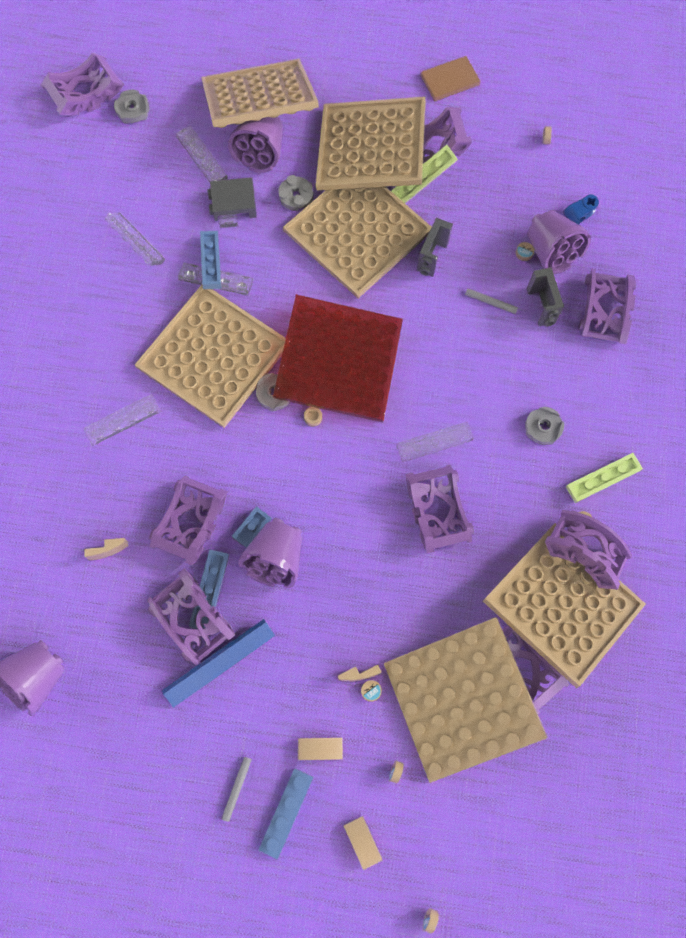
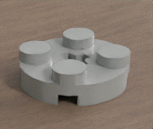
[114,90,149,123]
[278,175,313,211]
[256,373,293,411]
[525,407,564,445]

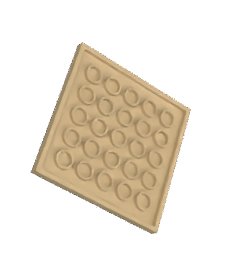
[201,59,319,128]
[315,97,426,190]
[283,187,431,299]
[135,285,291,428]
[483,523,646,689]
[384,617,548,783]

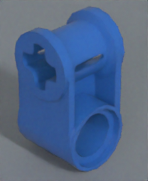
[563,194,599,225]

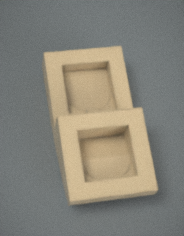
[84,538,128,561]
[337,665,381,682]
[298,738,343,760]
[344,816,383,870]

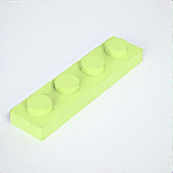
[391,145,458,203]
[566,453,643,503]

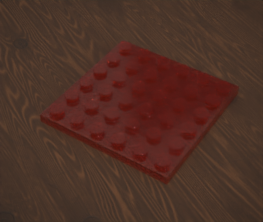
[273,294,403,422]

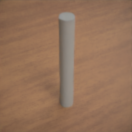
[465,288,518,314]
[221,756,252,822]

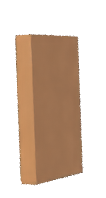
[421,56,481,102]

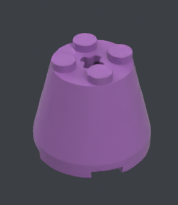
[228,117,283,173]
[527,210,591,274]
[238,518,302,588]
[0,640,64,716]

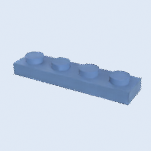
[200,231,221,289]
[189,550,229,629]
[259,768,314,860]

